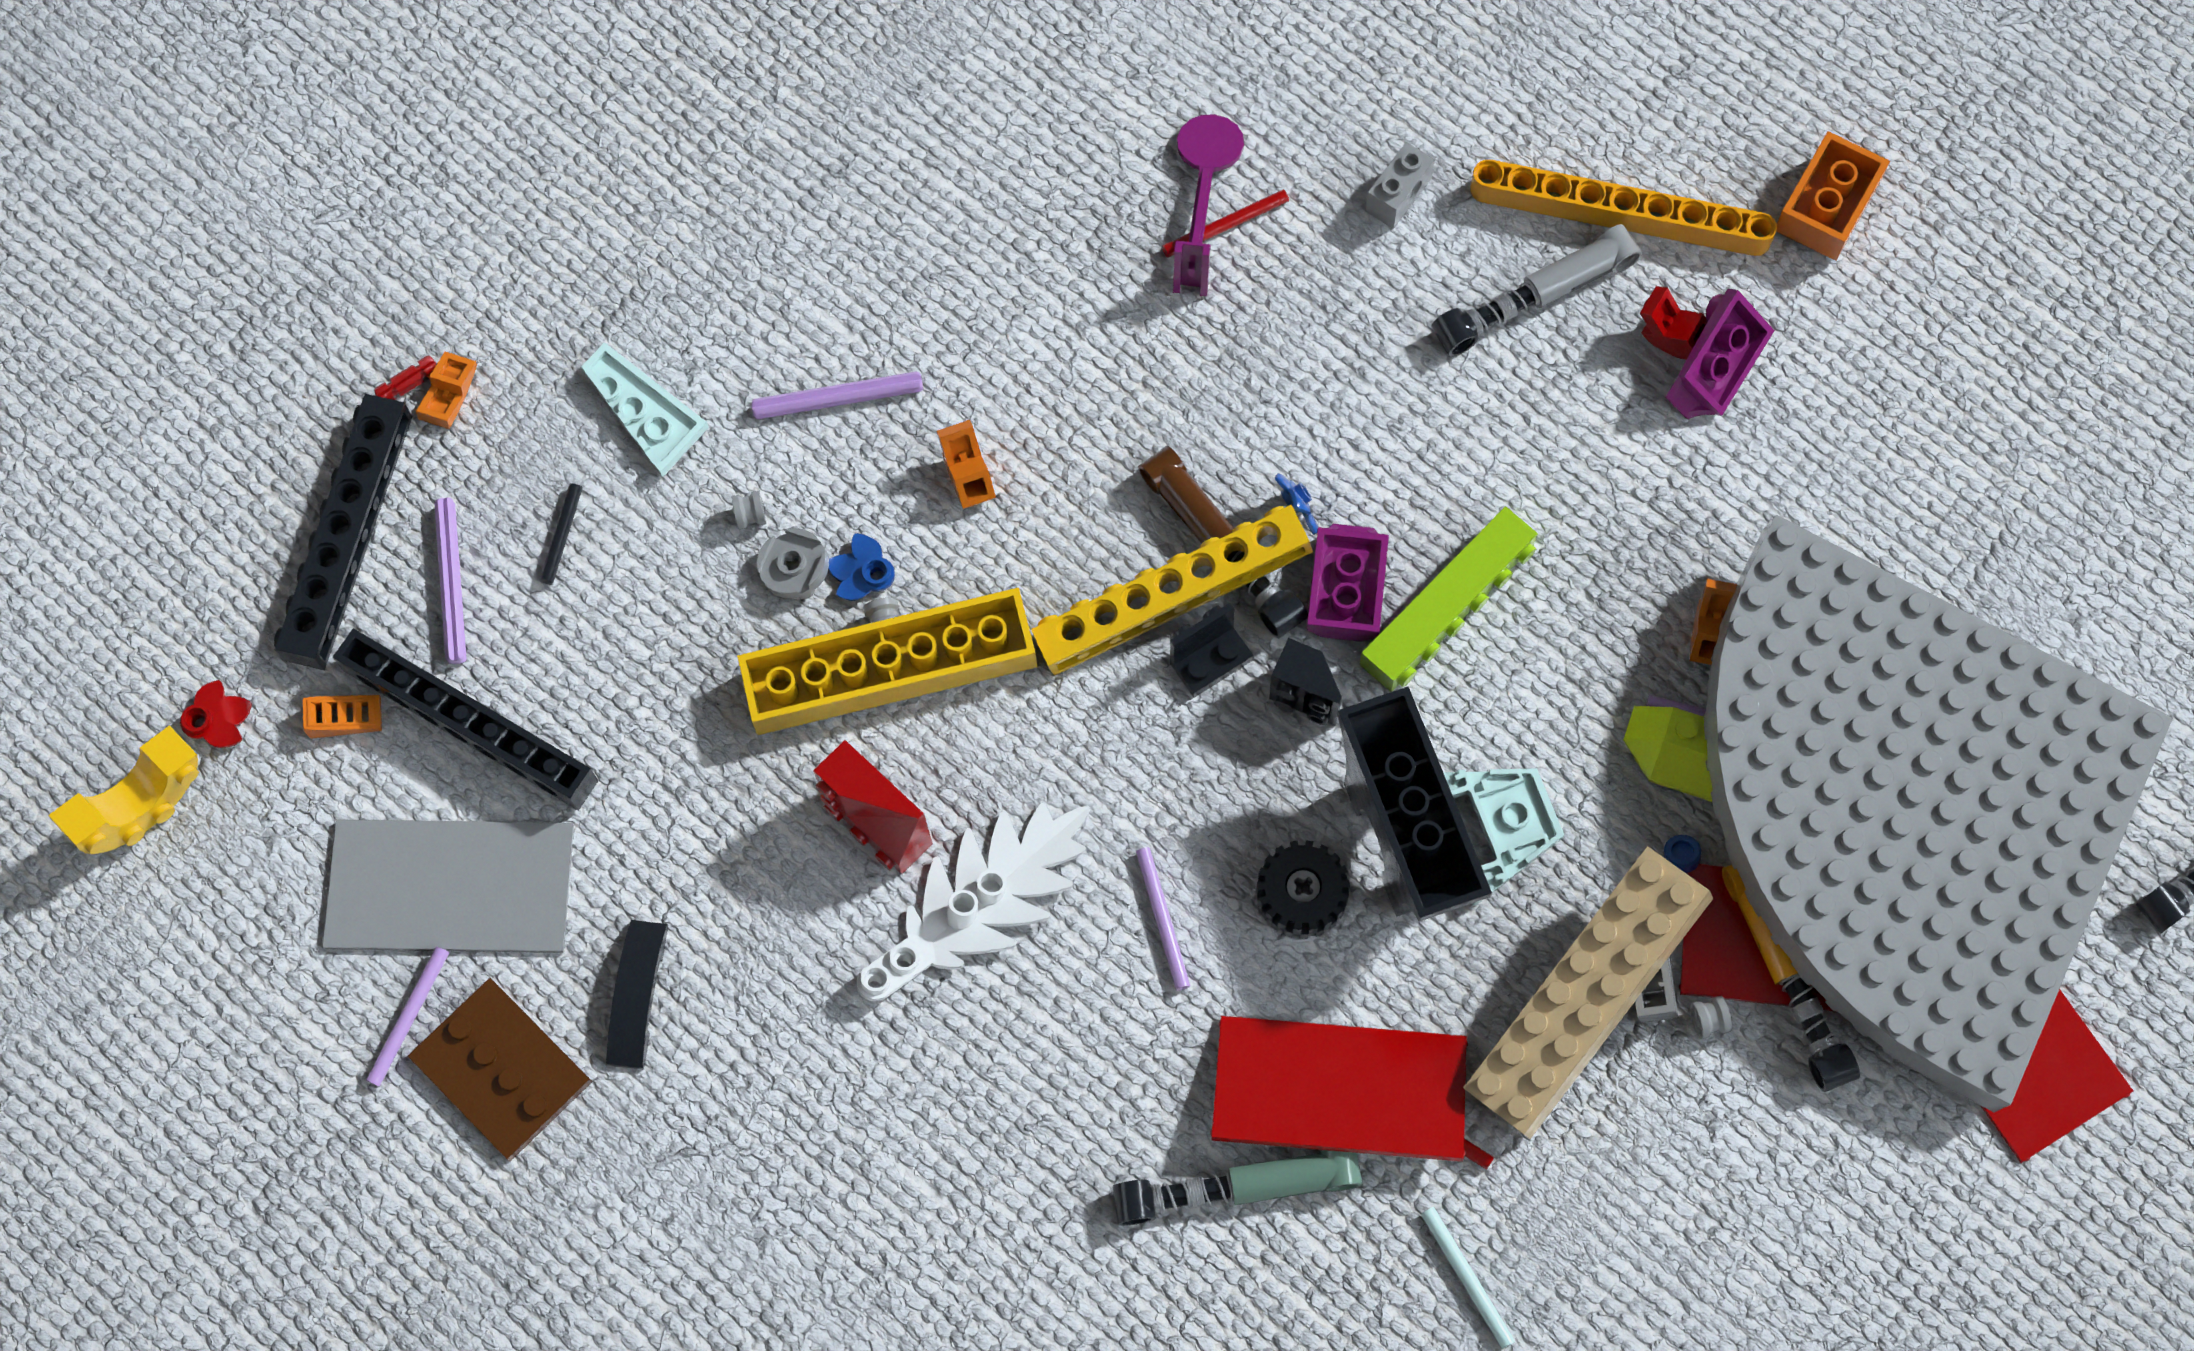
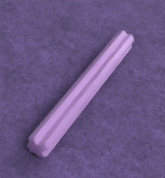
[751,371,923,419]
[434,498,466,664]

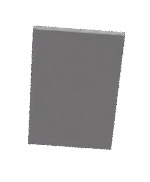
[322,819,575,953]

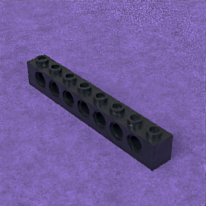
[274,394,413,671]
[332,628,598,811]

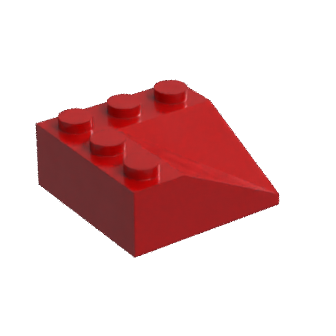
[813,740,933,874]

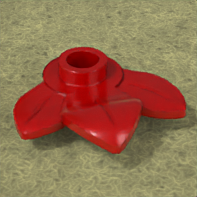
[180,680,252,748]

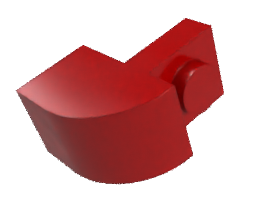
[1640,286,1707,360]

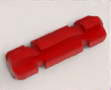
[374,355,437,400]

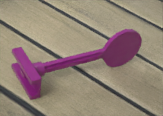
[1173,114,1244,297]

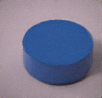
[1664,835,1701,873]

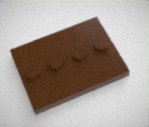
[408,978,593,1162]

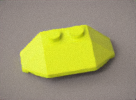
[1623,706,1713,802]

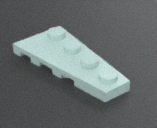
[581,342,709,477]

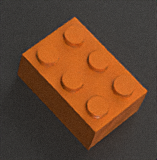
[1776,131,1890,261]

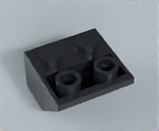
[1269,638,1342,726]

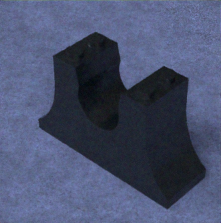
[1337,686,1492,922]

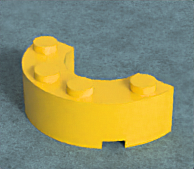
[48,725,199,854]

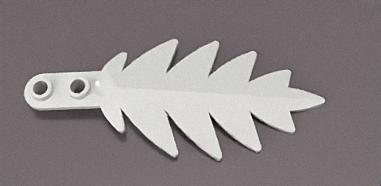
[856,803,1090,1001]

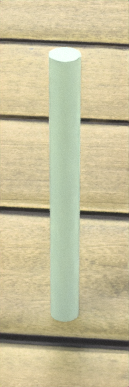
[1421,1207,1515,1349]

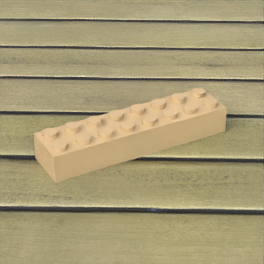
[1463,846,1713,1139]

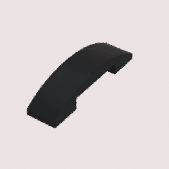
[606,920,668,1070]

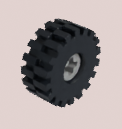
[1256,840,1350,939]

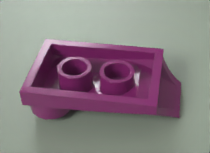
[1665,288,1775,419]
[1307,524,1389,642]

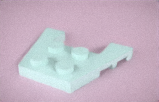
[1443,768,1564,906]

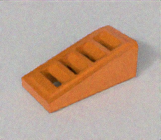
[302,695,382,739]

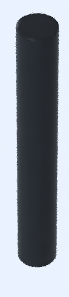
[539,483,583,585]

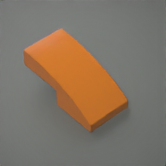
[416,351,477,429]

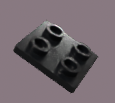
[1170,603,1254,698]

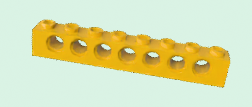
[1031,505,1313,676]

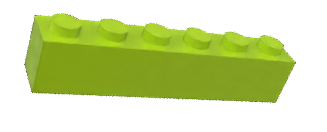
[1359,506,1538,692]

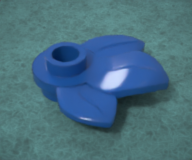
[1275,473,1318,535]
[828,533,895,601]

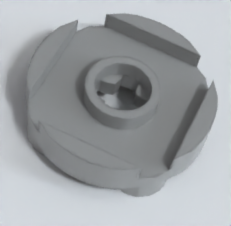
[756,528,829,599]

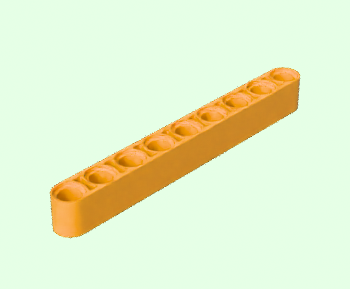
[1470,160,1777,256]

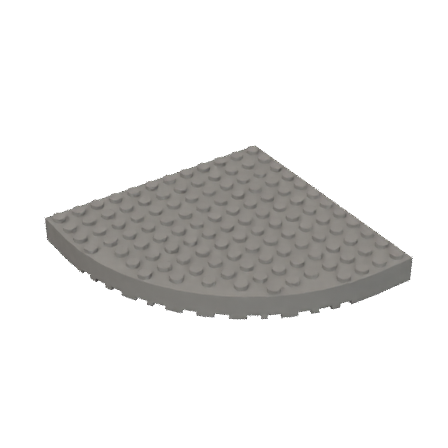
[1704,515,2173,1112]

